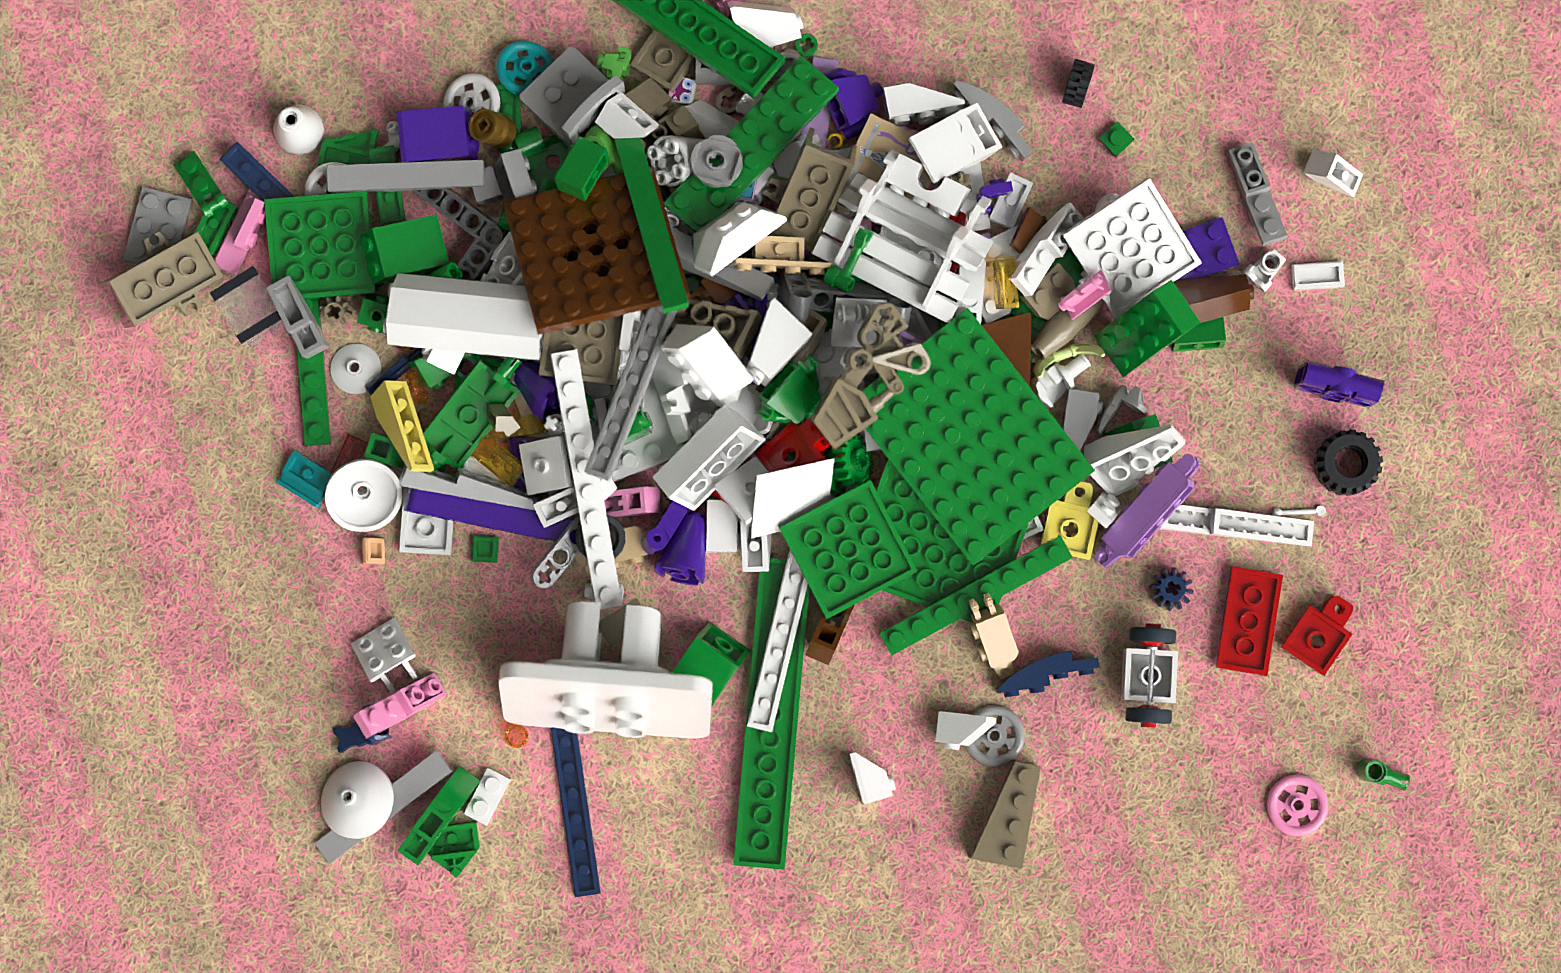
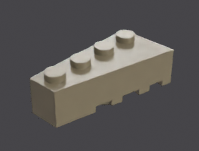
[644,299,763,362]
[969,761,1041,869]

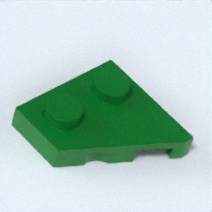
[317,129,379,166]

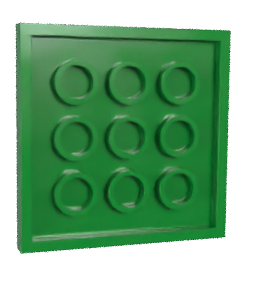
[264,191,376,299]
[779,480,918,619]

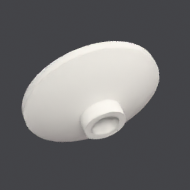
[330,343,382,394]

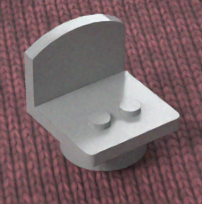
[520,47,625,147]

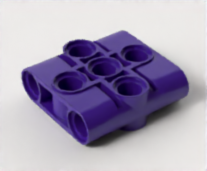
[1294,361,1384,408]

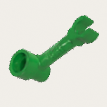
[824,228,873,293]

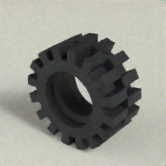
[1062,59,1095,108]

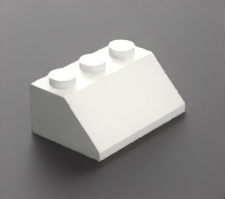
[661,324,753,401]

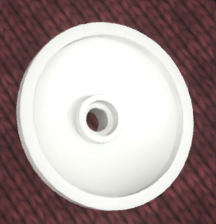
[325,459,402,532]
[321,761,394,839]

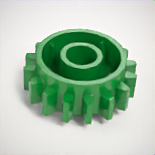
[829,434,874,490]

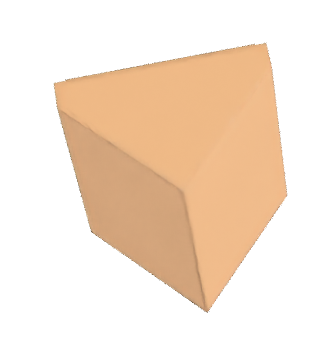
[362,538,385,565]

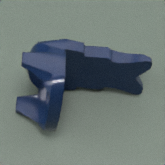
[333,703,392,753]

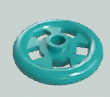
[496,41,554,96]

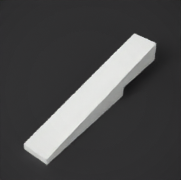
[1159,505,1314,547]

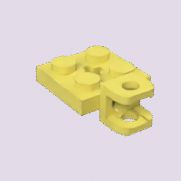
[1040,482,1099,560]

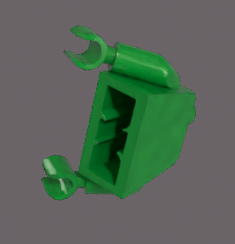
[754,353,821,424]

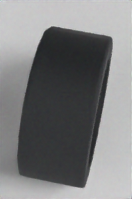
[575,514,626,559]

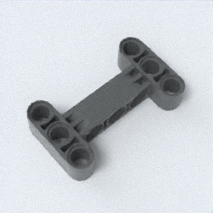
[777,269,912,331]

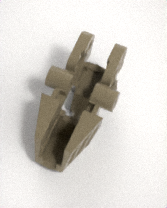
[811,302,930,450]

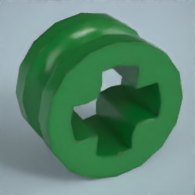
[795,34,818,58]

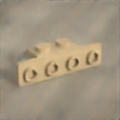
[728,236,833,275]

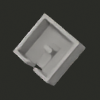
[493,149,537,201]

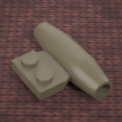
[1020,263,1104,360]

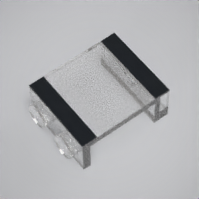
[210,266,285,348]

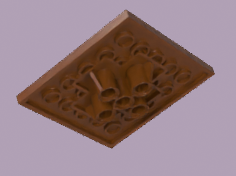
[503,166,690,335]

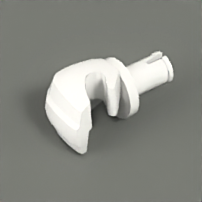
[1030,354,1091,408]

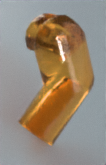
[406,370,429,405]

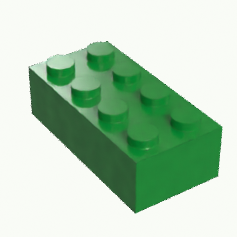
[1094,280,1201,377]

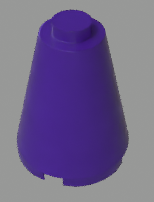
[654,511,707,586]

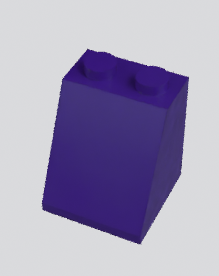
[396,106,480,163]

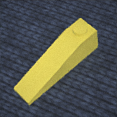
[370,380,434,472]

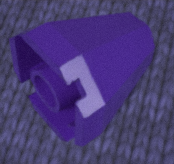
[514,360,561,422]

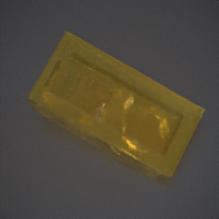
[986,256,1019,309]
[472,436,523,488]

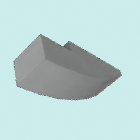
[266,275,330,359]

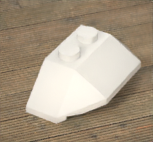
[693,202,787,276]

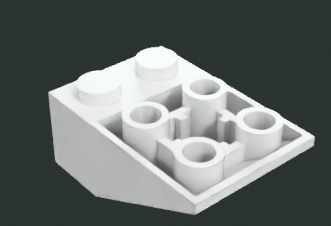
[882,83,965,128]
[909,103,1002,184]

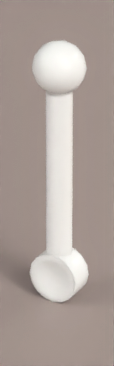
[1272,505,1326,517]

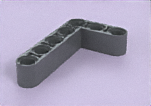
[411,188,508,282]

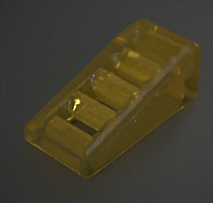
[488,414,548,439]

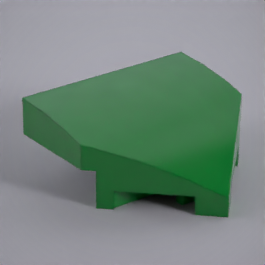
[428,821,480,878]

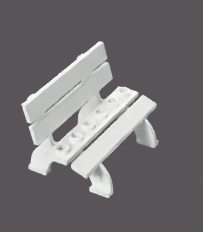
[812,150,994,323]

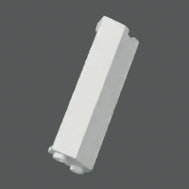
[383,273,544,360]

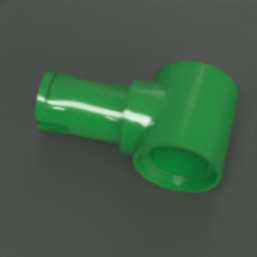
[1356,758,1410,791]

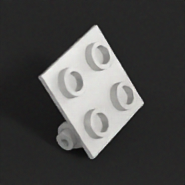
[830,298,888,347]

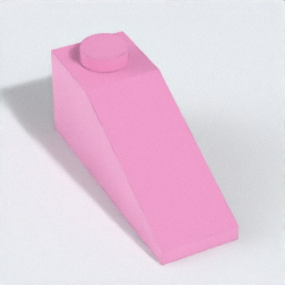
[604,487,662,518]

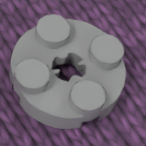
[690,135,743,188]

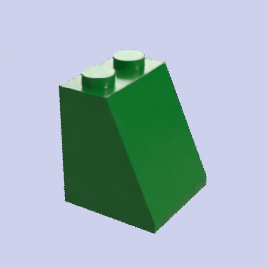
[360,215,449,285]
[671,621,751,707]

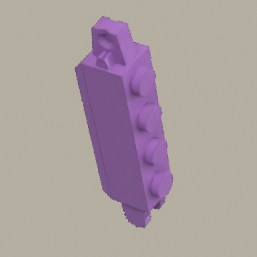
[1094,453,1200,568]

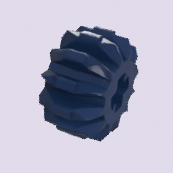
[1149,567,1194,611]

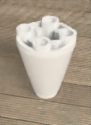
[273,104,325,156]
[647,135,705,187]

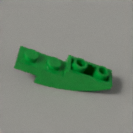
[397,766,480,866]

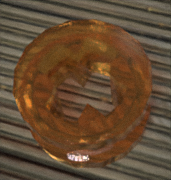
[505,725,529,748]

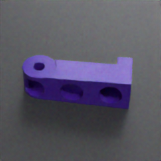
[641,494,689,554]

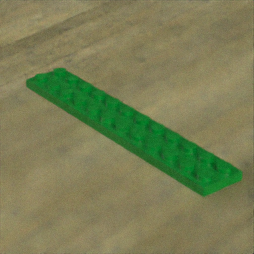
[733,558,810,870]

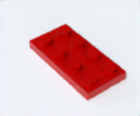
[1215,566,1283,676]

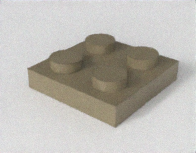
[630,30,696,93]

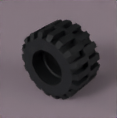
[1314,430,1383,496]

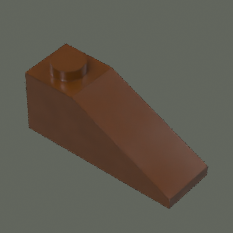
[805,605,854,665]

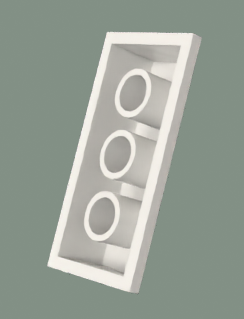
[653,405,766,510]

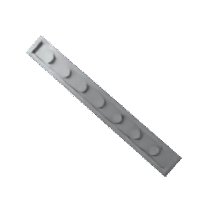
[584,305,677,482]

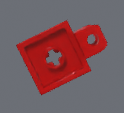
[756,416,830,473]
[1281,596,1354,676]

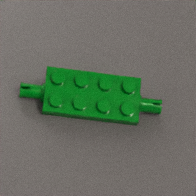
[423,357,523,470]

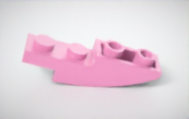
[353,672,447,738]

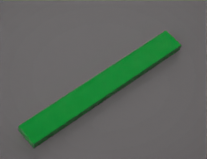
[614,138,689,314]

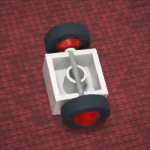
[1121,623,1178,728]

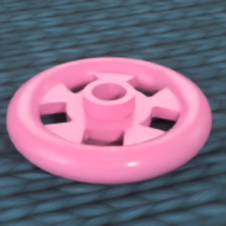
[1267,774,1328,836]

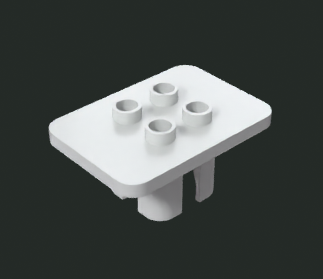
[499,602,712,738]

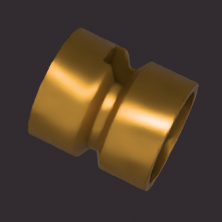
[469,108,516,149]

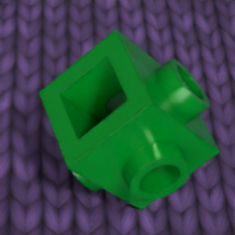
[357,294,389,333]

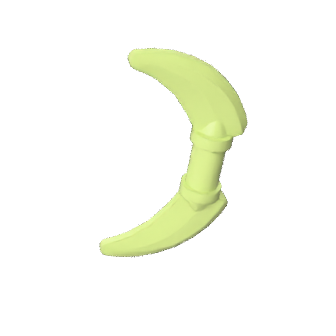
[1034,343,1105,379]

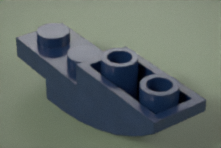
[997,651,1100,698]

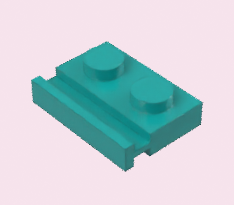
[276,450,333,508]

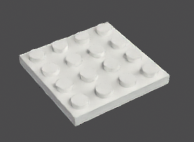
[1062,177,1201,319]

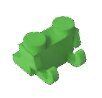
[596,46,632,81]

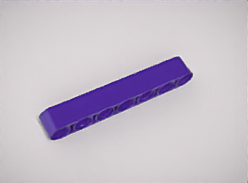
[404,488,580,544]

